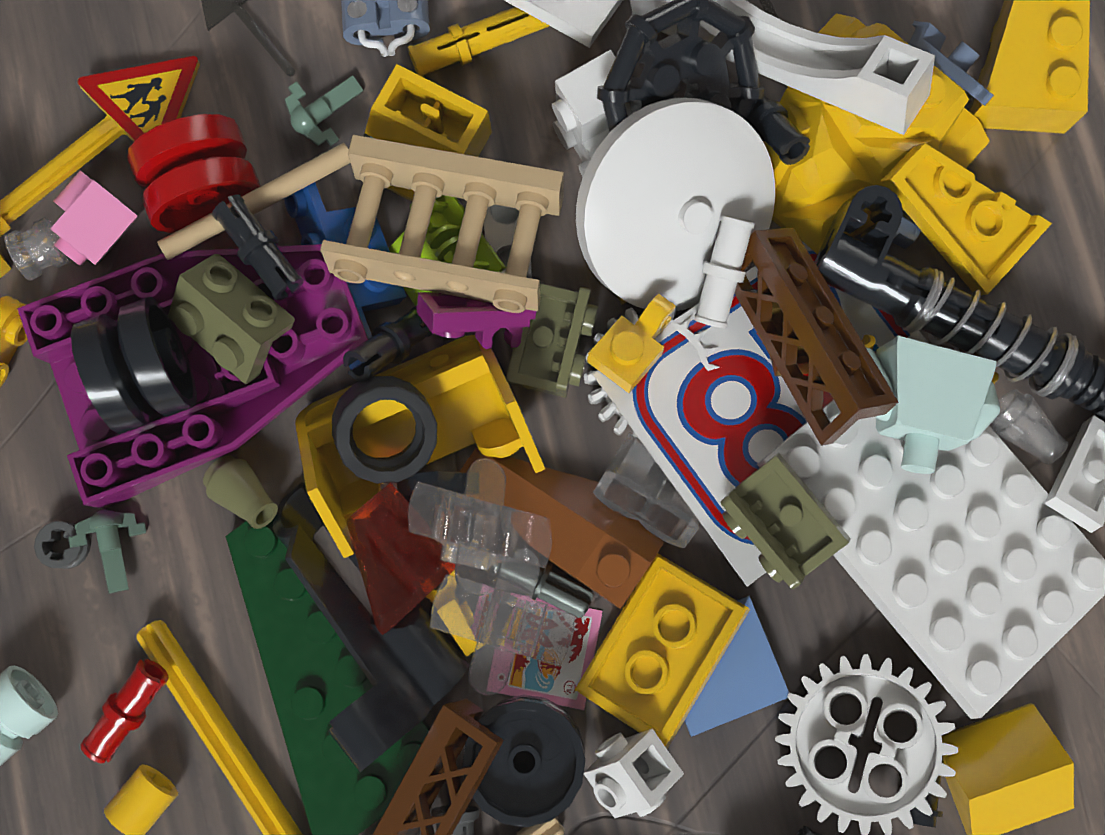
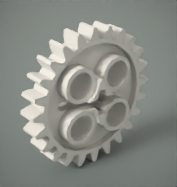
[775,654,958,835]

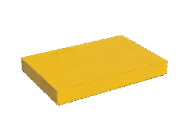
[574,553,750,749]

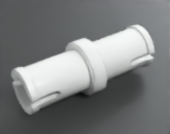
[693,215,755,328]

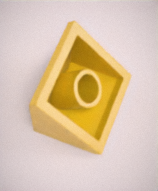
[942,703,1074,835]

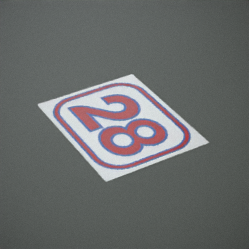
[592,241,928,587]

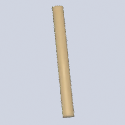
[157,143,350,260]

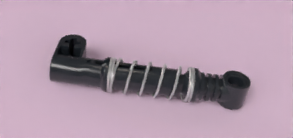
[814,185,1105,422]

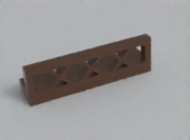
[735,228,899,446]
[373,698,504,835]

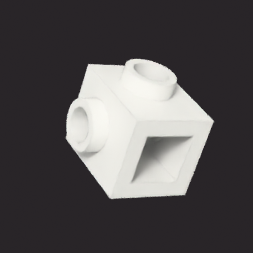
[584,729,684,818]

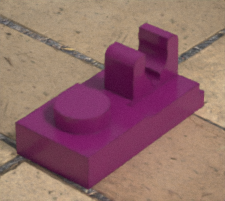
[417,292,536,349]

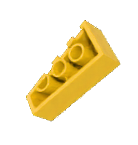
[969,0,1090,134]

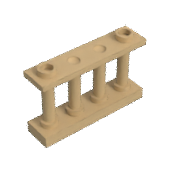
[320,135,564,313]

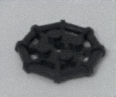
[597,0,765,133]

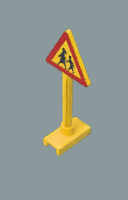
[0,56,200,278]

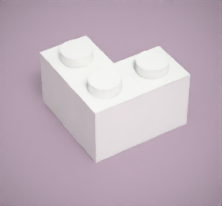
[552,50,632,177]

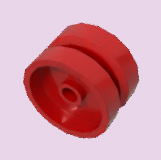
[127,114,261,233]

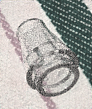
[991,389,1068,465]

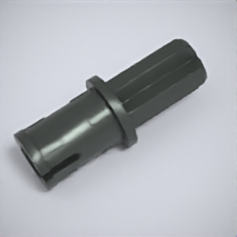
[488,544,594,618]

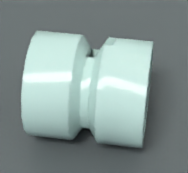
[0,665,58,766]

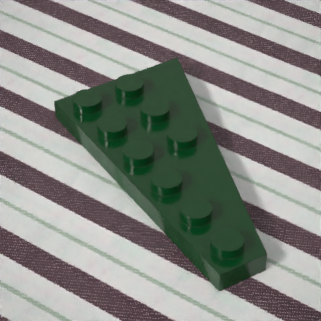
[225,519,431,835]

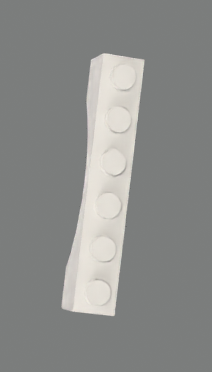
[630,0,935,135]

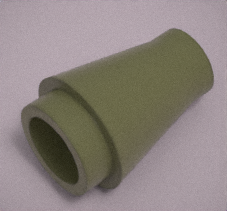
[203,455,278,529]

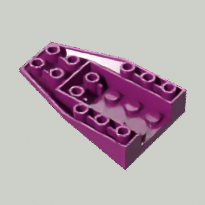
[17,244,368,509]

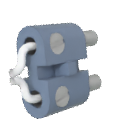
[341,0,430,57]

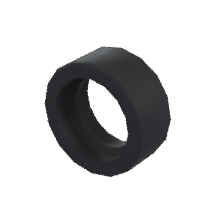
[332,376,438,484]

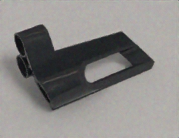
[273,482,469,772]

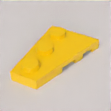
[880,143,1052,295]

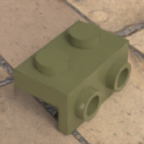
[167,254,295,385]
[506,284,598,398]
[720,453,851,590]

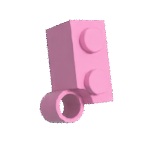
[50,171,138,265]

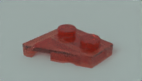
[346,482,462,635]

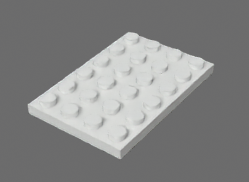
[757,335,1105,719]

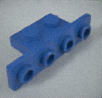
[284,182,407,369]

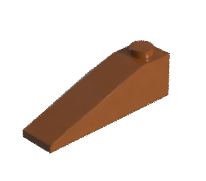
[457,448,677,609]

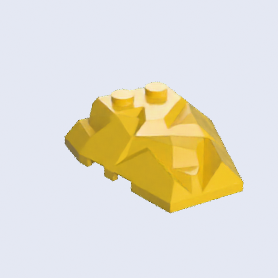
[763,13,990,255]

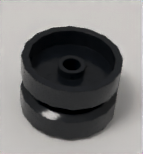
[70,297,197,434]
[462,695,586,827]

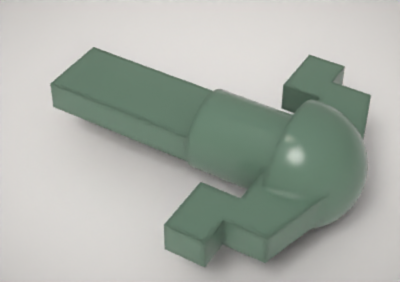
[284,75,364,146]
[68,509,146,594]

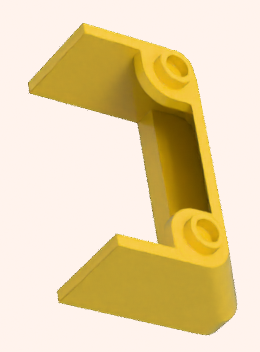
[295,335,545,558]

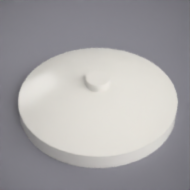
[576,98,775,311]

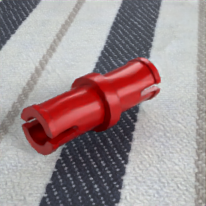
[80,659,169,763]

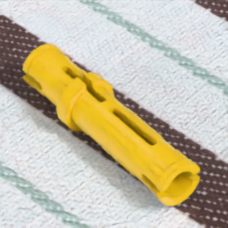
[407,7,550,77]

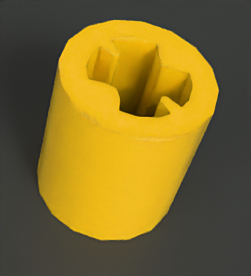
[104,764,178,835]

